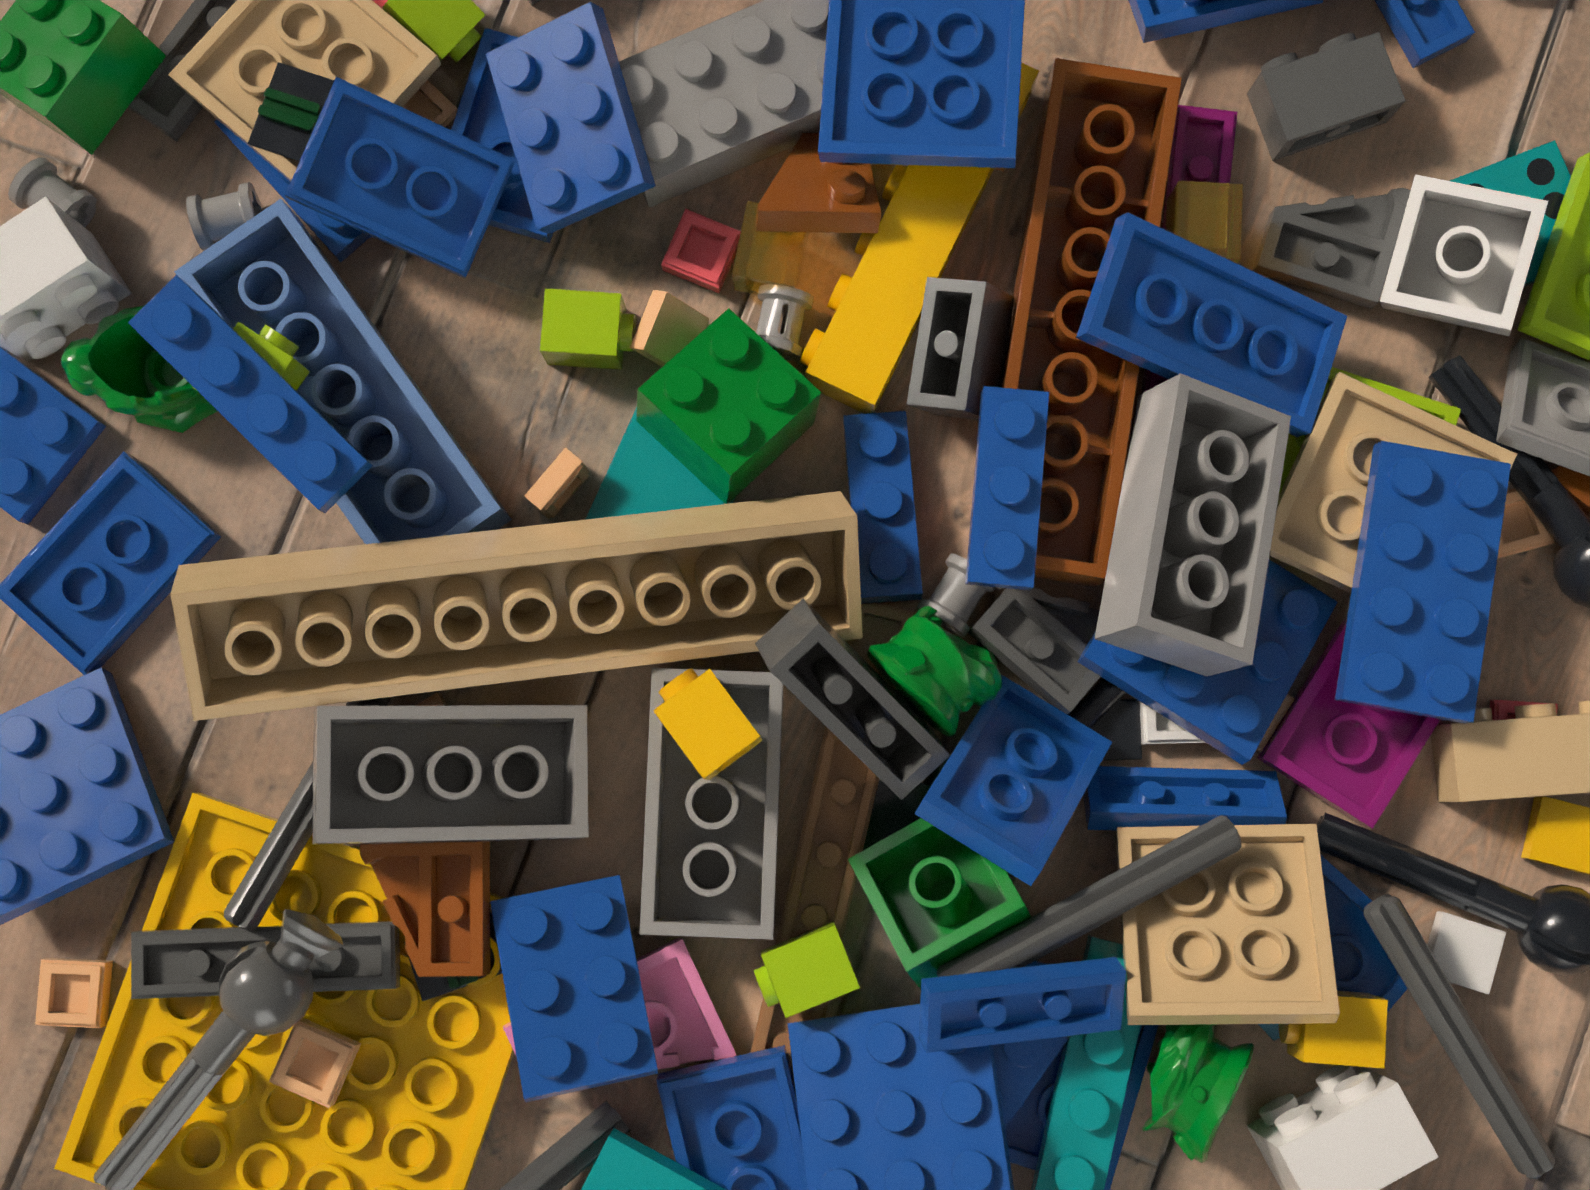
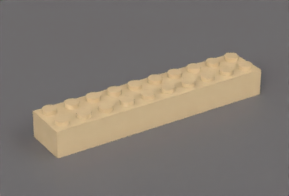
[170,491,863,721]

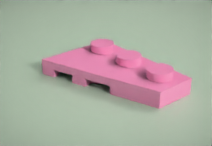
[503,937,737,1070]

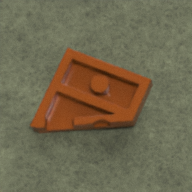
[755,133,881,233]
[360,841,490,977]

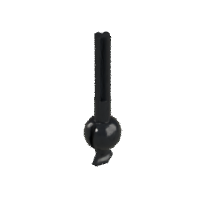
[1428,355,1590,608]
[1317,812,1590,976]

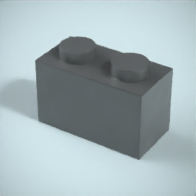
[1247,32,1406,161]
[907,277,1015,420]

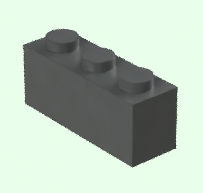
[755,598,950,800]

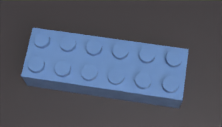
[174,199,512,544]

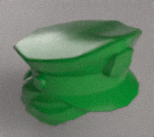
[61,305,217,433]
[867,606,1002,737]
[1142,1024,1254,1163]

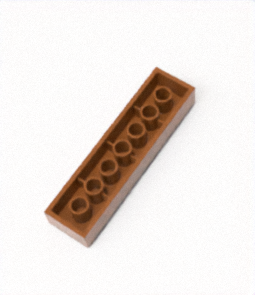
[1000,58,1182,587]

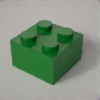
[0,0,166,155]
[636,308,821,504]
[848,818,1031,990]

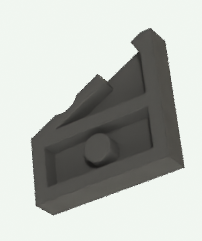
[1252,188,1411,309]
[968,587,1101,714]

